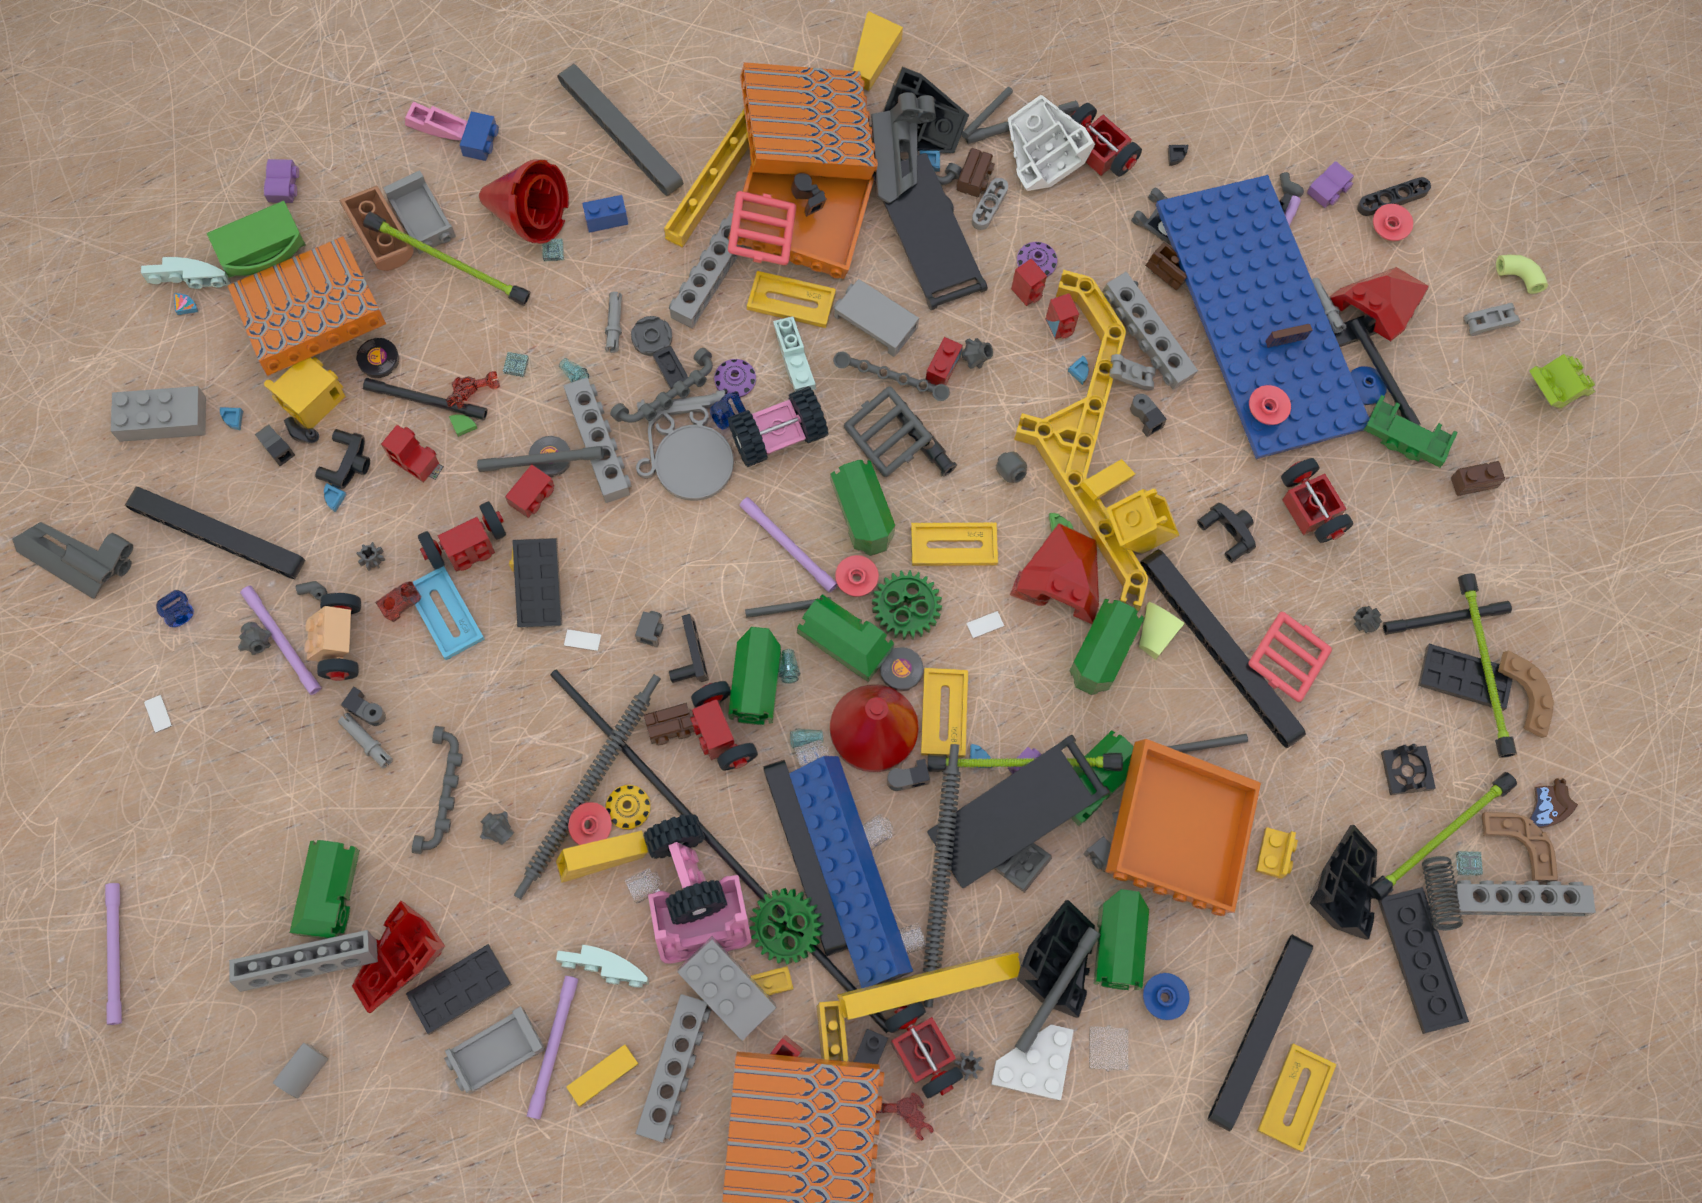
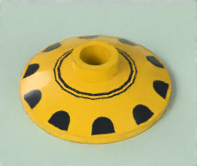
[606,785,651,830]

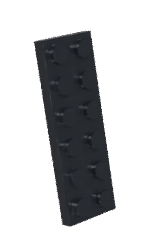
[1378,887,1469,1034]

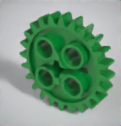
[872,570,942,640]
[749,888,824,965]

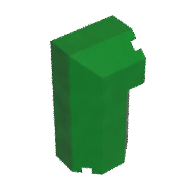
[830,460,895,556]
[797,594,894,682]
[1069,599,1144,695]
[728,627,781,725]
[1071,730,1134,826]
[289,840,360,939]
[1093,889,1149,990]

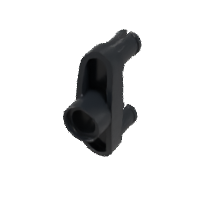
[315,429,370,489]
[1197,503,1256,563]

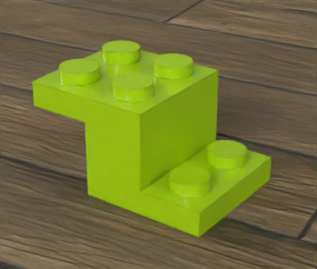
[1529,354,1596,408]

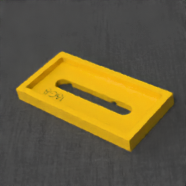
[747,271,836,328]
[911,522,998,566]
[921,668,968,758]
[1257,1043,1337,1152]

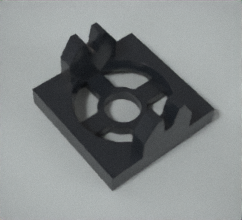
[1381,744,1436,795]

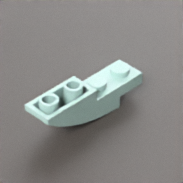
[141,257,231,289]
[773,316,816,392]
[556,944,649,988]

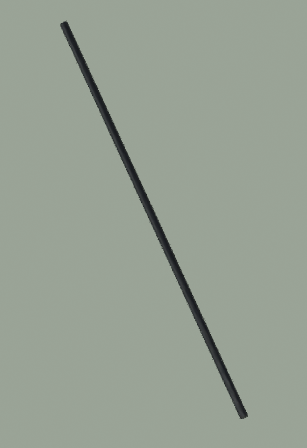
[550,669,889,1033]

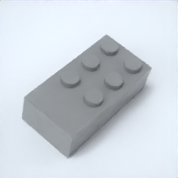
[111,386,206,442]
[677,936,776,1041]

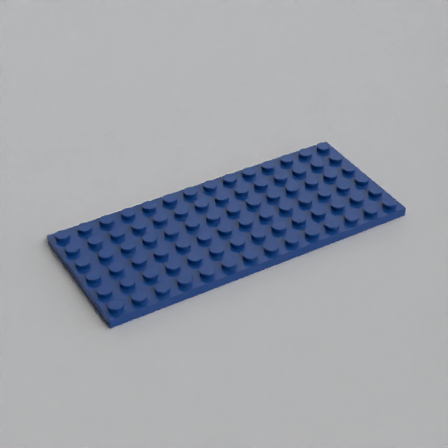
[1156,175,1369,459]

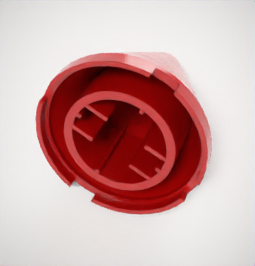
[479,159,569,244]
[830,685,919,772]

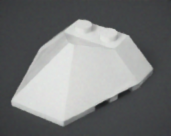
[1008,95,1095,191]

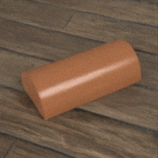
[339,185,414,271]

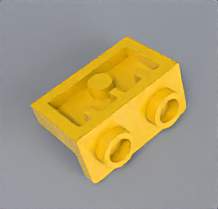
[1255,827,1298,879]

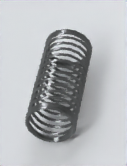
[1422,856,1463,931]

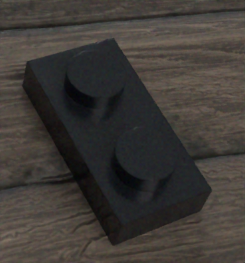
[652,346,689,390]

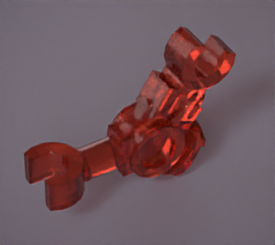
[446,371,500,409]
[876,1092,934,1141]

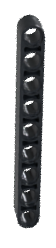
[125,486,306,580]
[763,760,848,956]
[1207,934,1313,1132]

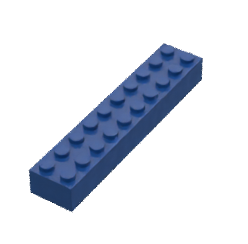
[789,756,913,988]

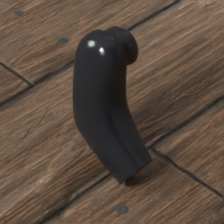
[284,417,319,444]

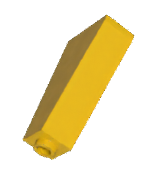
[853,11,903,91]
[556,830,648,883]

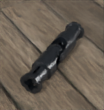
[896,402,957,477]

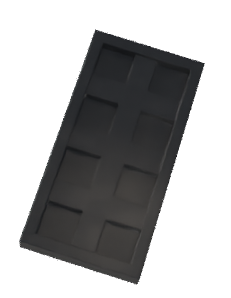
[512,538,562,627]
[1418,643,1512,711]
[406,944,512,1035]

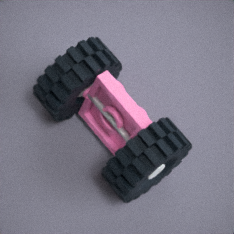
[728,387,829,467]
[644,814,727,925]

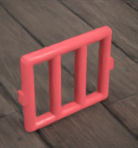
[728,191,796,266]
[1248,612,1332,702]

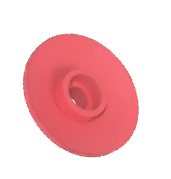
[1373,204,1413,241]
[1249,385,1291,425]
[835,555,879,597]
[568,802,612,845]

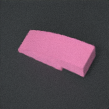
[405,102,468,140]

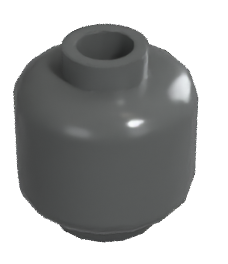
[996,451,1027,483]

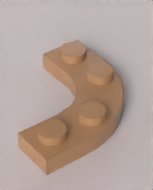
[1498,650,1554,738]
[1482,812,1558,882]

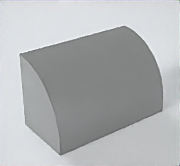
[273,1043,328,1099]

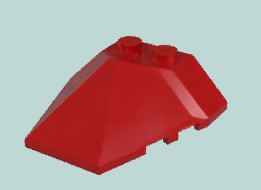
[1329,267,1429,342]
[1016,523,1099,624]
[352,900,445,1013]

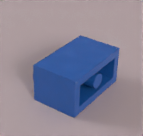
[460,111,499,161]
[582,195,628,233]

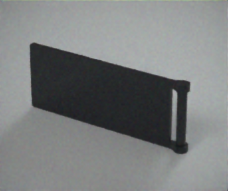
[872,153,988,310]
[927,735,1110,888]

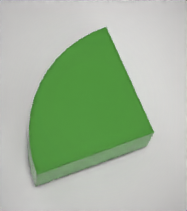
[449,415,477,437]
[1049,513,1074,532]

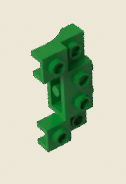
[1364,395,1458,468]

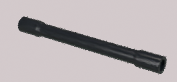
[1349,318,1421,426]
[363,378,488,420]
[1383,601,1512,635]

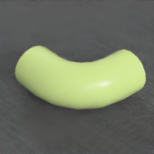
[1496,254,1548,294]

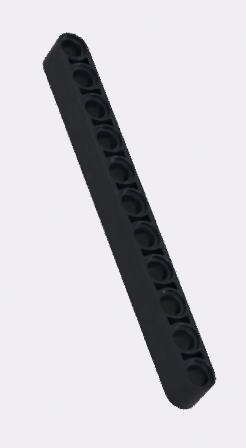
[1140,549,1306,748]

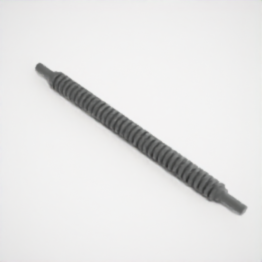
[514,674,661,900]
[923,744,961,1008]

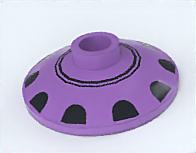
[1017,242,1057,277]
[714,359,756,398]

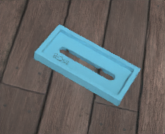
[405,566,485,660]

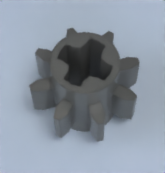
[356,542,385,571]
[1353,606,1382,633]
[954,1051,984,1081]

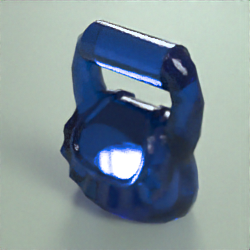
[710,392,746,430]
[156,590,194,628]

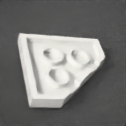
[991,1025,1074,1101]

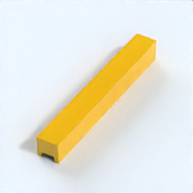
[664,109,749,248]
[837,951,1020,1020]

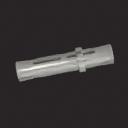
[1312,278,1346,333]
[605,292,622,353]
[338,713,393,769]

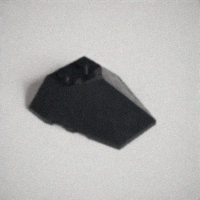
[883,66,969,153]
[1310,825,1377,940]
[1017,900,1095,1018]

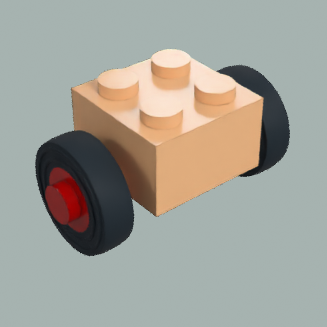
[304,593,361,681]

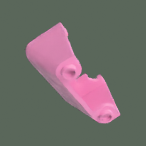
[648,875,751,964]

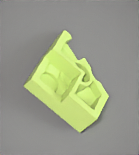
[1139,602,1185,660]

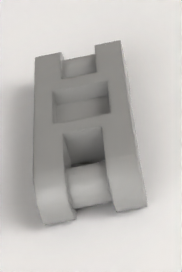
[1463,303,1521,336]
[1109,354,1156,391]

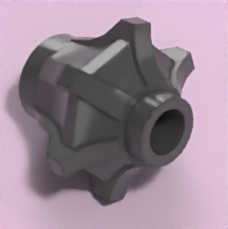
[962,338,993,369]
[238,622,272,655]
[480,811,514,845]

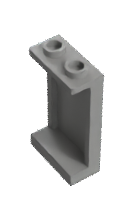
[383,170,456,254]
[834,279,919,357]
[444,1006,545,1094]

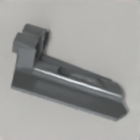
[871,93,936,204]
[12,522,134,599]

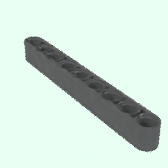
[557,64,684,196]

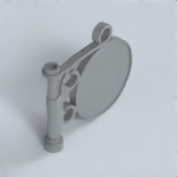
[636,390,734,501]

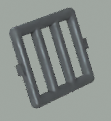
[844,386,932,477]

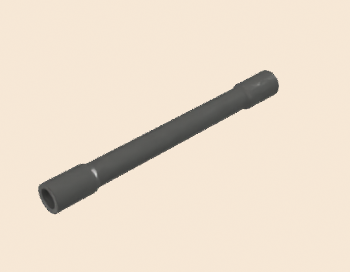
[965,100,1079,144]
[477,446,604,472]
[1015,927,1101,1054]

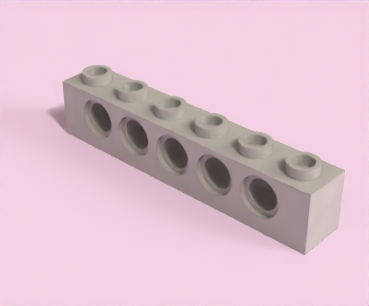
[669,213,745,329]
[1102,271,1198,390]
[563,378,632,503]
[1450,880,1596,916]
[229,930,378,992]
[635,994,711,1143]

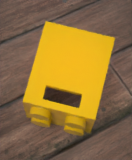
[264,357,346,429]
[1106,489,1180,554]

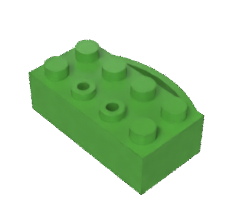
[207,201,306,278]

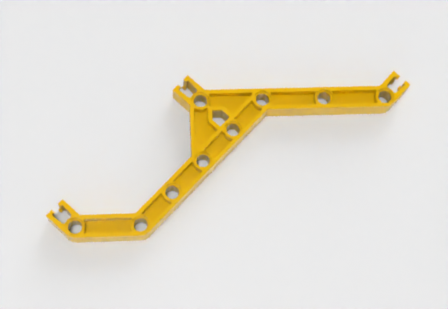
[1014,270,1148,612]

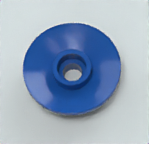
[1350,366,1387,405]
[1143,973,1190,1020]

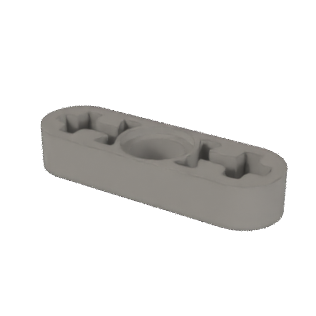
[972,178,1008,230]

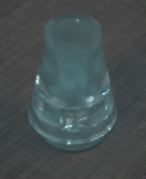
[559,358,589,383]
[779,649,801,683]
[790,728,823,750]

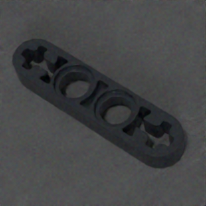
[1357,177,1431,216]

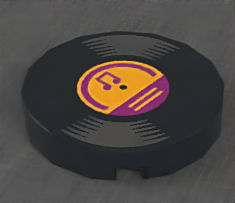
[356,338,399,378]

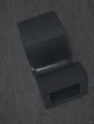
[791,173,827,217]

